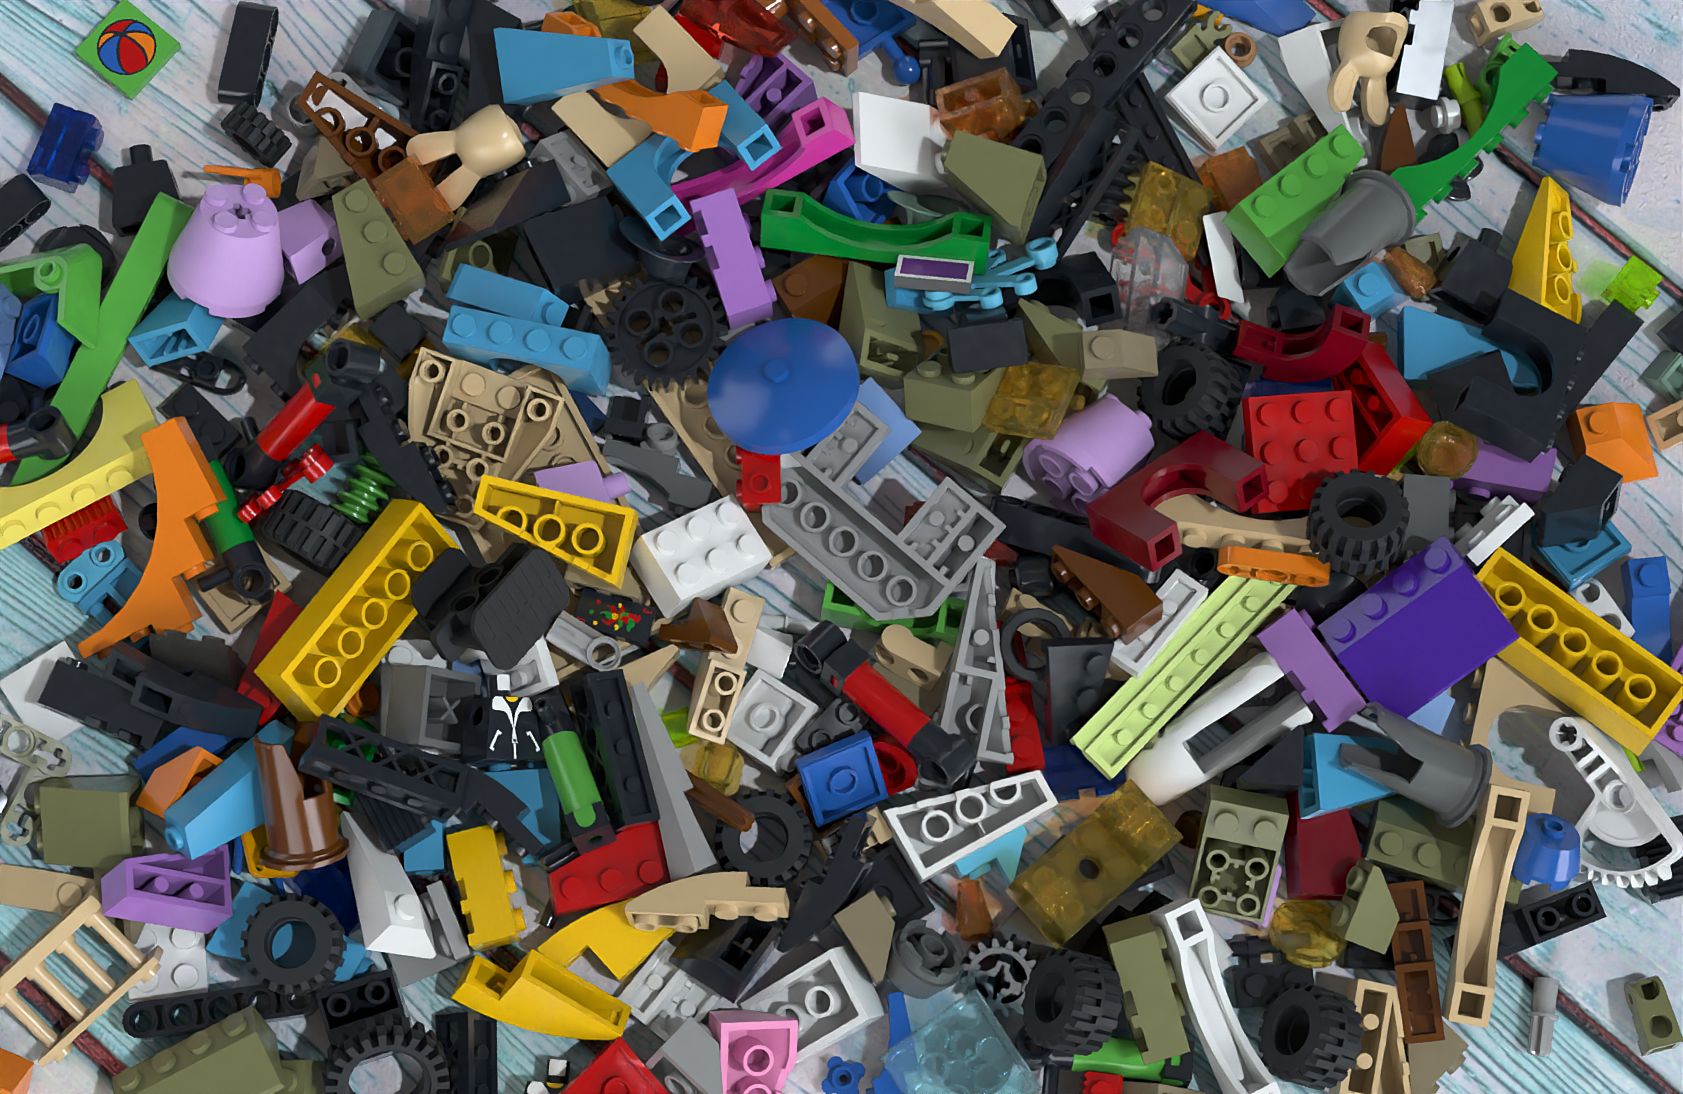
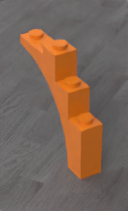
[77,416,227,661]

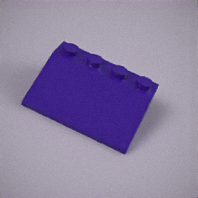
[1317,535,1520,718]

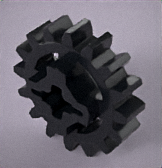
[959,932,1041,1018]

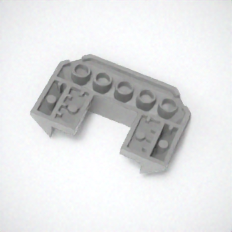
[761,399,1006,621]

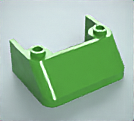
[0,243,102,349]

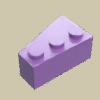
[690,187,777,330]
[1422,429,1558,509]

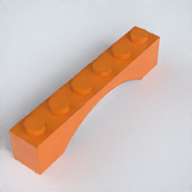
[541,11,729,152]

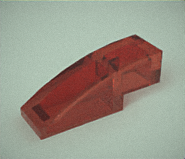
[679,0,798,59]

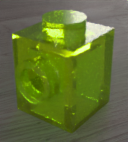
[1600,255,1663,313]

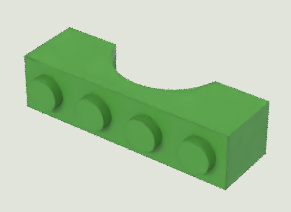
[820,579,965,647]

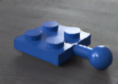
[820,0,921,85]

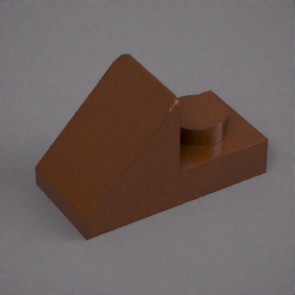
[657,597,738,654]

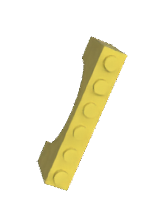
[0,378,160,550]

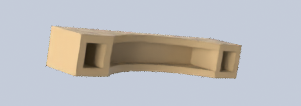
[1154,494,1373,565]
[1441,783,1531,1028]

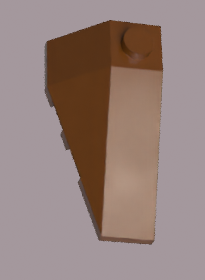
[297,71,449,213]
[771,216,903,332]

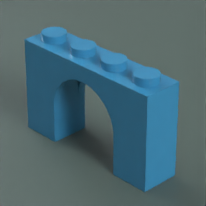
[605,79,782,241]
[442,305,613,397]
[404,762,563,876]

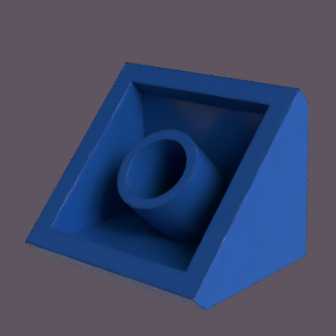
[822,154,905,224]

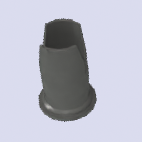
[1283,169,1417,297]
[1338,701,1493,828]

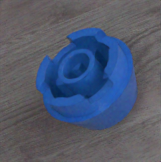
[1511,813,1580,891]

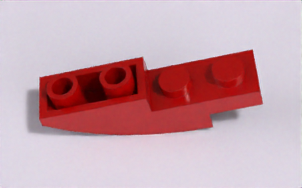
[996,620,1045,776]

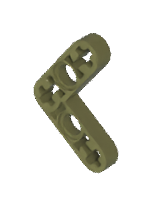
[0,712,72,847]

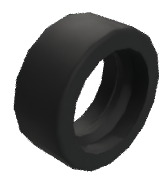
[999,608,1071,682]

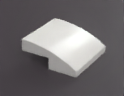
[0,640,85,751]
[617,939,725,1042]

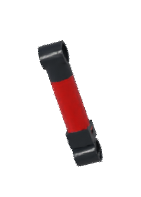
[223,338,381,492]
[0,397,77,464]
[794,620,977,788]

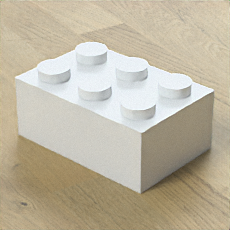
[629,493,773,619]

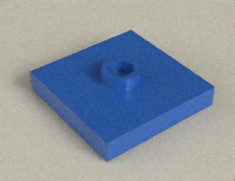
[795,730,889,827]

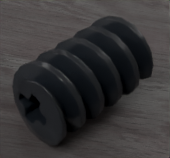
[1088,142,1144,226]

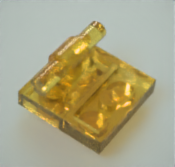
[1123,161,1215,261]
[982,362,1085,440]

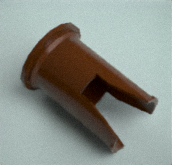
[253,721,350,871]

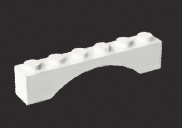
[1148,898,1281,1094]

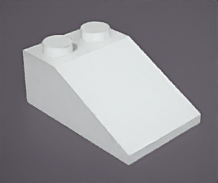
[852,92,951,194]
[740,944,888,1064]

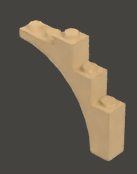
[888,0,1017,59]

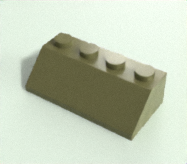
[1362,794,1523,909]
[112,1005,285,1094]

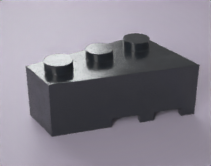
[36,657,164,751]

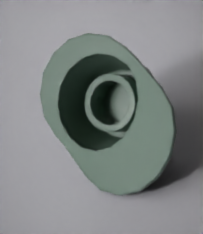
[887,190,970,225]

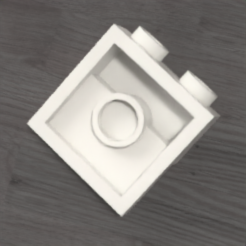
[1454,495,1535,570]
[726,668,822,778]

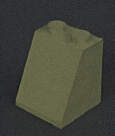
[940,129,1047,247]
[34,775,146,869]

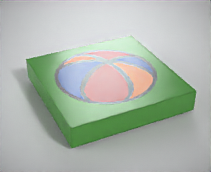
[74,0,181,101]

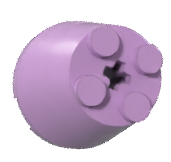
[167,183,284,318]
[1022,393,1154,518]

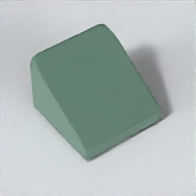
[1641,350,1683,404]

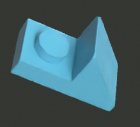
[953,825,1027,887]

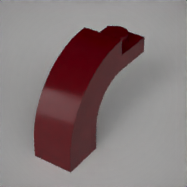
[1232,303,1371,383]

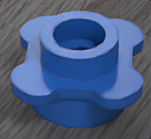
[821,1056,865,1094]

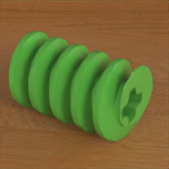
[329,452,398,526]

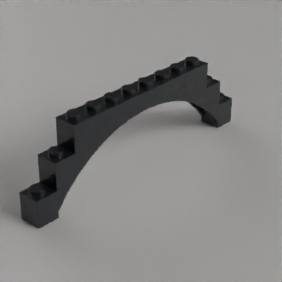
[228,0,536,339]

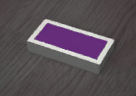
[894,254,974,294]

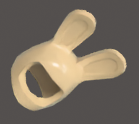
[1327,11,1409,127]
[406,104,527,212]

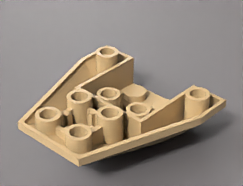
[407,347,566,530]

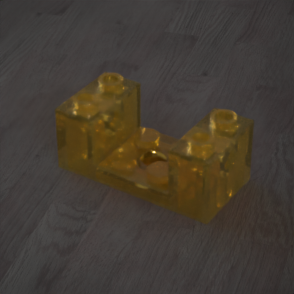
[1005,778,1183,949]

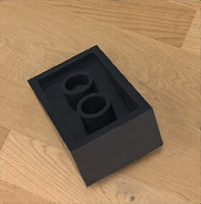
[444,157,572,252]

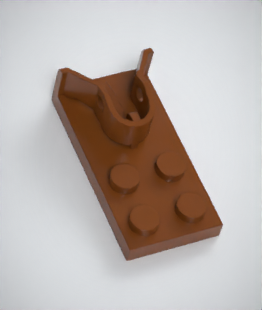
[737,0,859,78]

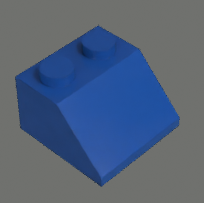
[4,292,78,389]

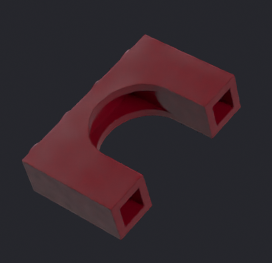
[1086,429,1270,572]

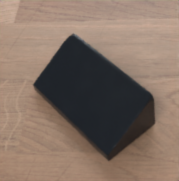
[946,318,1028,373]

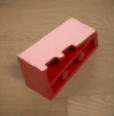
[1331,341,1433,476]
[237,589,304,728]
[546,821,671,917]

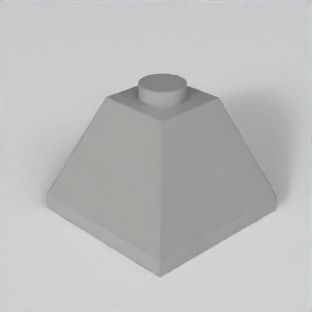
[644,1016,723,1094]

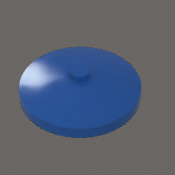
[707,318,860,455]

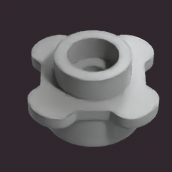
[640,423,682,457]

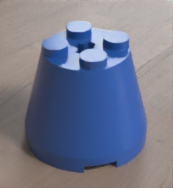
[1532,93,1653,207]

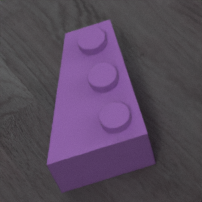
[712,36,818,166]
[1255,606,1367,733]
[101,844,233,934]

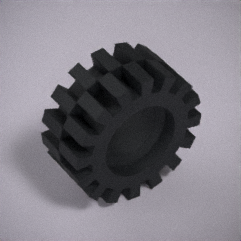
[220,101,292,168]

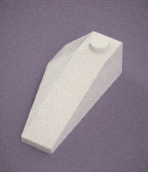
[1277,18,1377,169]
[339,811,437,959]

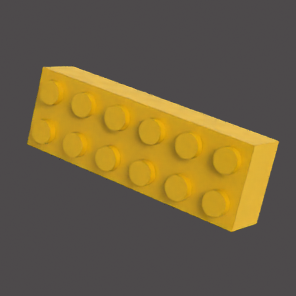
[254,499,461,722]
[1477,546,1683,757]

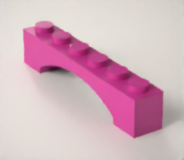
[670,97,856,237]

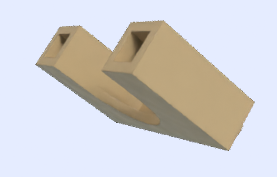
[551,4,725,169]
[1458,657,1573,818]

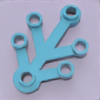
[922,237,1058,310]

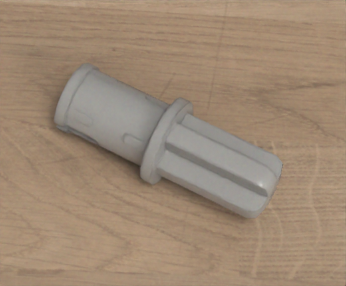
[1527,977,1560,1057]

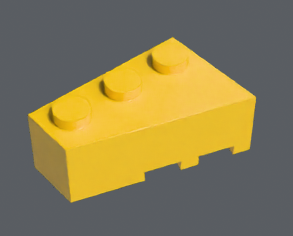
[446,824,527,953]

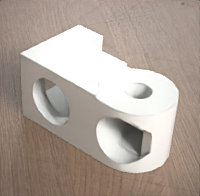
[1567,578,1635,639]

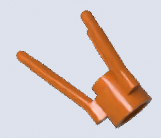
[203,165,281,198]

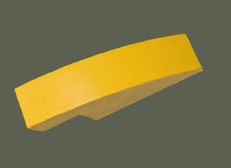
[537,897,677,983]
[451,949,632,1040]

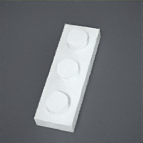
[1110,568,1208,679]

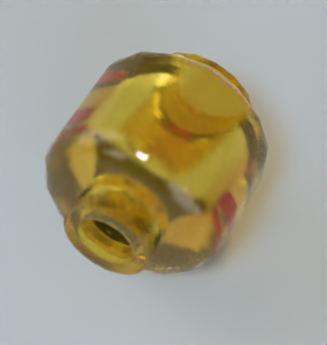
[691,742,745,796]

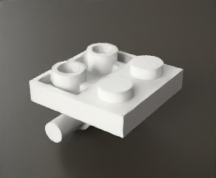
[460,634,560,697]

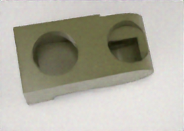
[1624,975,1683,1056]

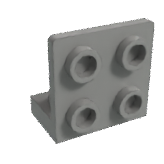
[526,129,615,218]
[387,880,474,987]

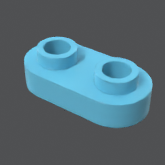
[57,539,127,605]

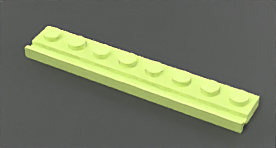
[1069,575,1298,781]

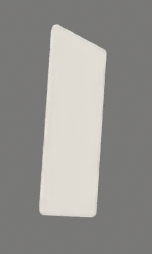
[1203,211,1244,303]

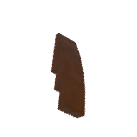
[1386,879,1445,1044]

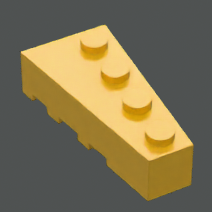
[473,474,639,590]

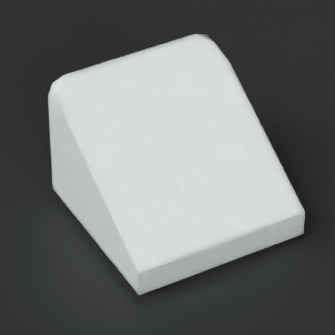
[746,626,793,679]

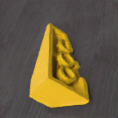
[1508,176,1582,325]

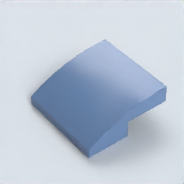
[854,376,922,485]

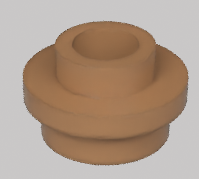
[1220,32,1257,69]

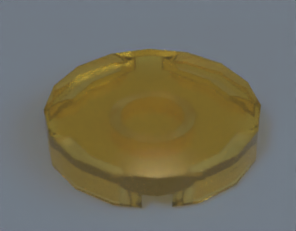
[1269,900,1347,968]

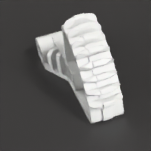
[1549,716,1683,889]

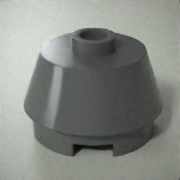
[886,919,964,999]

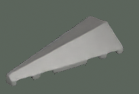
[937,558,1014,765]
[629,682,717,882]

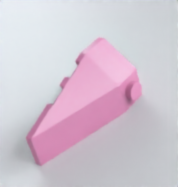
[709,1010,798,1094]

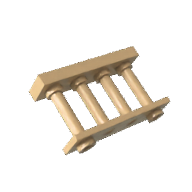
[0,884,164,1068]

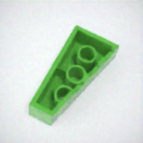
[1222,124,1366,278]

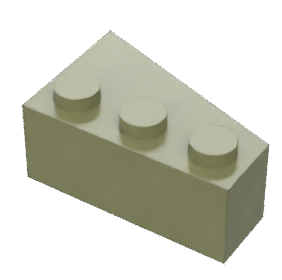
[331,177,427,322]
[1102,913,1191,1065]

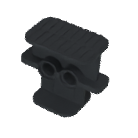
[411,542,570,670]

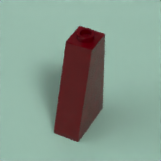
[1284,790,1365,901]

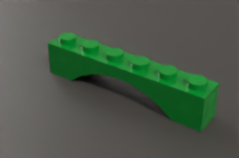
[1390,42,1558,227]
[760,188,993,275]

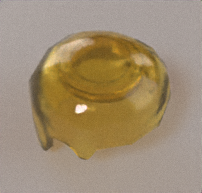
[1416,420,1479,481]

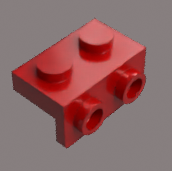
[736,445,782,513]

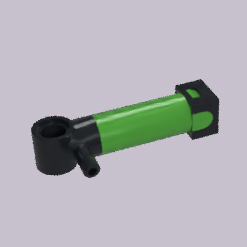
[529,685,618,855]
[1012,1025,1195,1094]

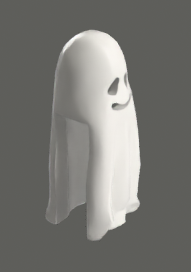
[1124,652,1313,806]

